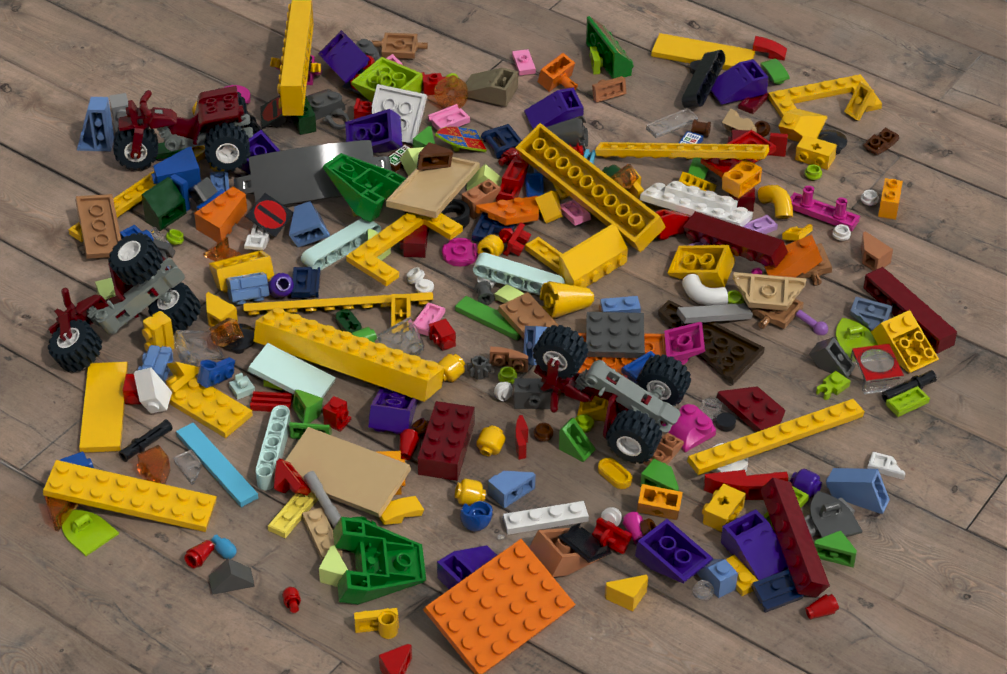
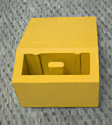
[871,310,939,374]

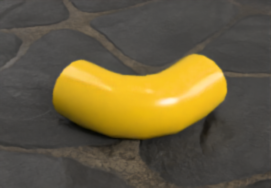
[758,185,793,219]

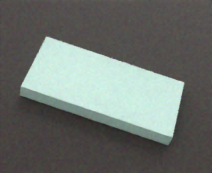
[248,343,336,398]

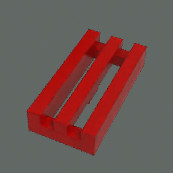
[250,391,293,412]

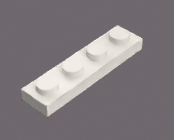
[503,501,589,535]

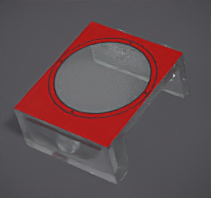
[851,344,904,395]

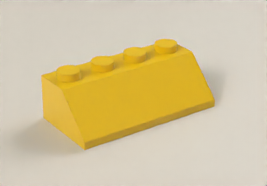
[559,224,628,288]

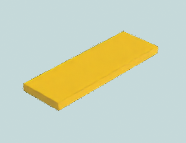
[651,33,755,70]
[79,362,128,453]

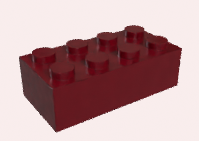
[417,401,475,481]

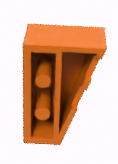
[194,187,247,245]
[764,234,823,278]

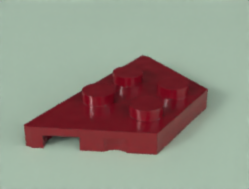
[716,386,786,432]

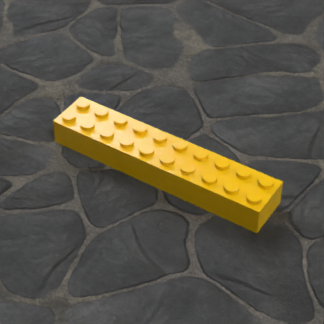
[277,0,314,116]
[515,123,666,253]
[253,308,445,402]

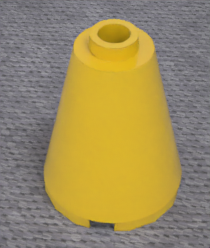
[540,281,594,319]

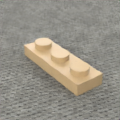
[302,507,343,561]

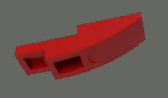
[703,470,789,500]

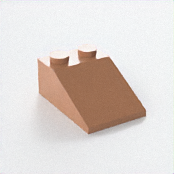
[529,527,606,577]

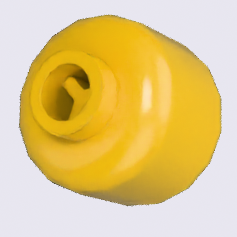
[477,234,504,257]
[438,354,465,383]
[476,425,506,457]
[454,479,486,506]

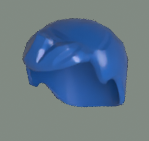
[460,501,493,531]

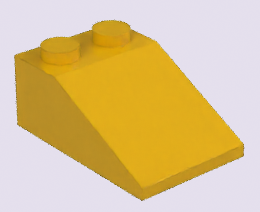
[667,245,736,288]

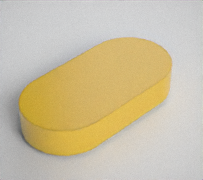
[598,458,632,489]

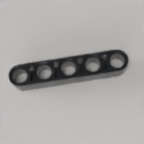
[682,50,725,110]

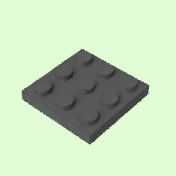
[586,312,645,358]

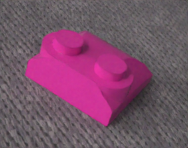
[664,322,705,365]
[662,404,716,452]

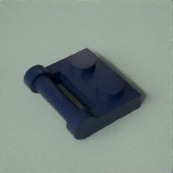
[481,124,522,159]

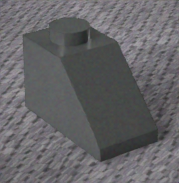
[809,337,856,378]

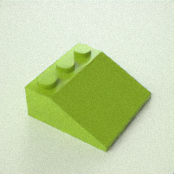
[351,57,423,102]

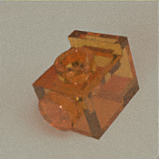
[209,318,244,347]

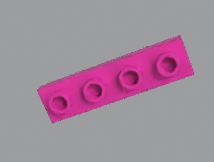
[790,186,860,231]

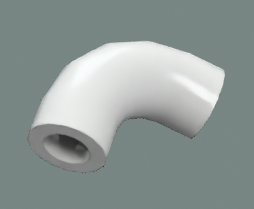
[682,274,728,306]

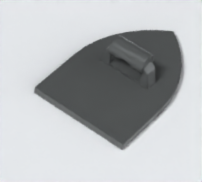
[810,491,862,538]

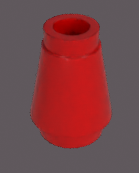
[399,429,419,460]
[184,540,214,568]
[805,594,839,620]

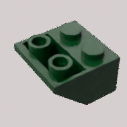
[141,177,187,231]

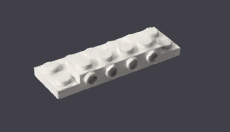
[640,181,753,227]

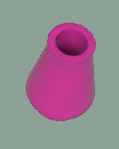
[623,512,644,544]

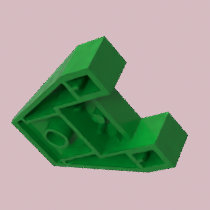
[323,153,407,222]
[333,516,426,604]

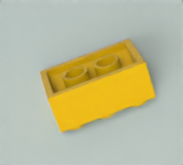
[208,250,274,292]

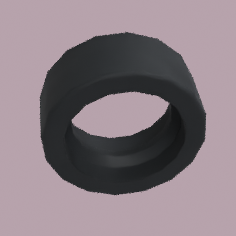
[441,199,470,228]

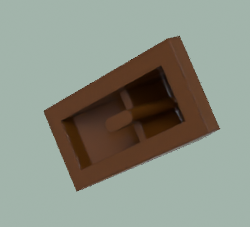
[417,142,453,170]

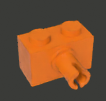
[537,53,578,92]

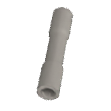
[303,471,341,528]

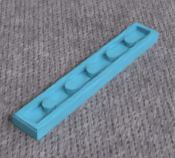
[176,423,258,507]

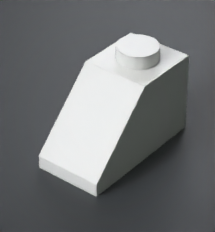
[134,368,172,414]

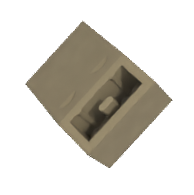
[459,68,518,107]

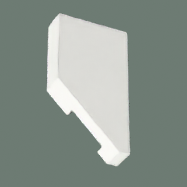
[867,452,905,480]

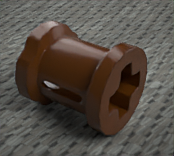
[691,119,711,137]

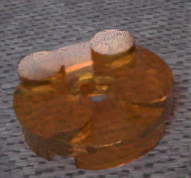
[434,75,468,109]

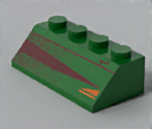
[586,16,634,79]

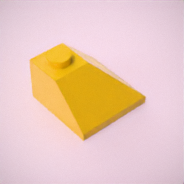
[778,108,827,142]

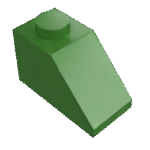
[640,459,679,491]

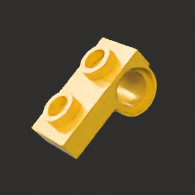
[354,608,399,639]

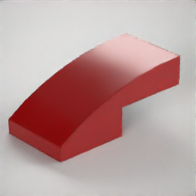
[752,36,787,61]
[515,415,528,460]

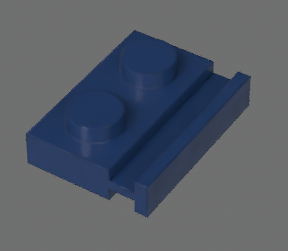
[291,267,321,298]
[751,569,804,613]

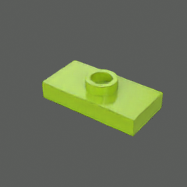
[886,386,930,417]

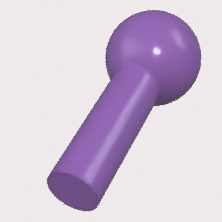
[795,310,828,335]

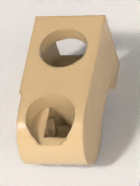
[722,109,757,132]

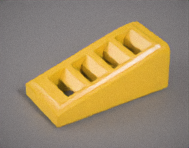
[679,172,717,192]

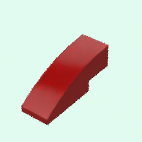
[496,159,529,202]

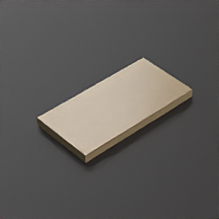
[386,157,480,218]
[285,427,411,517]

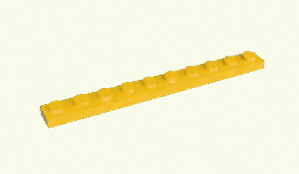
[595,142,769,160]
[68,145,205,242]
[243,292,433,315]
[687,399,865,475]

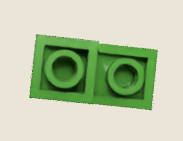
[760,58,790,84]
[688,158,709,180]

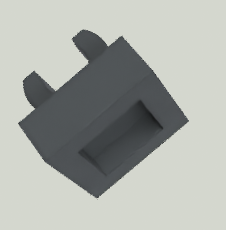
[153,239,176,259]

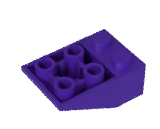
[318,30,370,83]
[711,59,768,104]
[524,88,584,130]
[721,509,788,580]
[437,545,497,589]

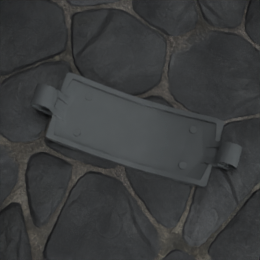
[233,140,392,205]

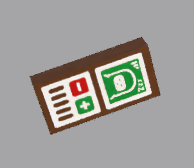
[388,143,413,172]

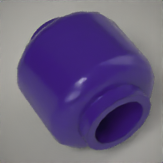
[268,273,294,298]
[790,468,822,499]

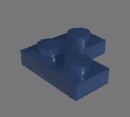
[472,212,517,242]

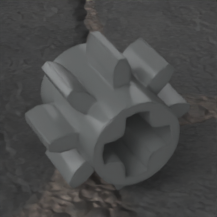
[467,356,491,380]

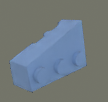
[77,97,114,152]

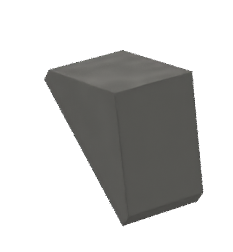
[188,177,218,204]
[209,558,255,595]

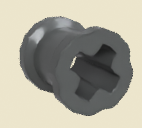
[475,281,494,305]

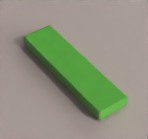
[455,296,521,341]

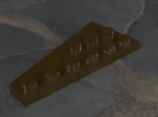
[658,300,765,385]

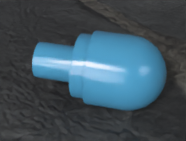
[211,535,237,559]

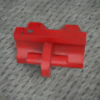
[499,222,532,256]
[592,517,632,554]

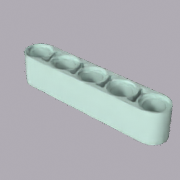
[301,218,381,270]
[473,253,565,295]
[256,405,291,491]

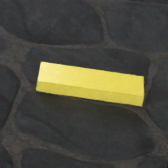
[268,491,318,538]

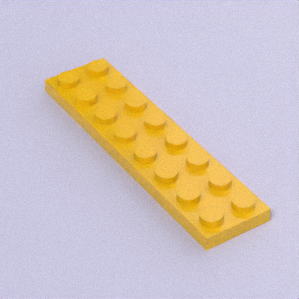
[43,460,217,532]

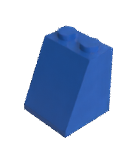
[151,147,201,198]

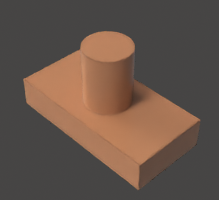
[592,76,626,103]

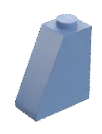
[289,201,330,247]
[826,468,890,514]

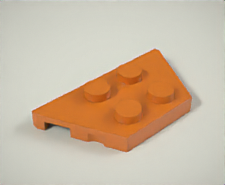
[475,196,539,225]

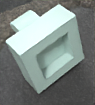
[229,373,255,400]

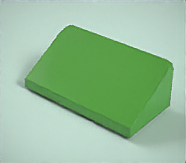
[289,422,332,439]

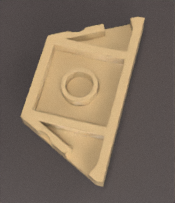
[733,272,806,311]

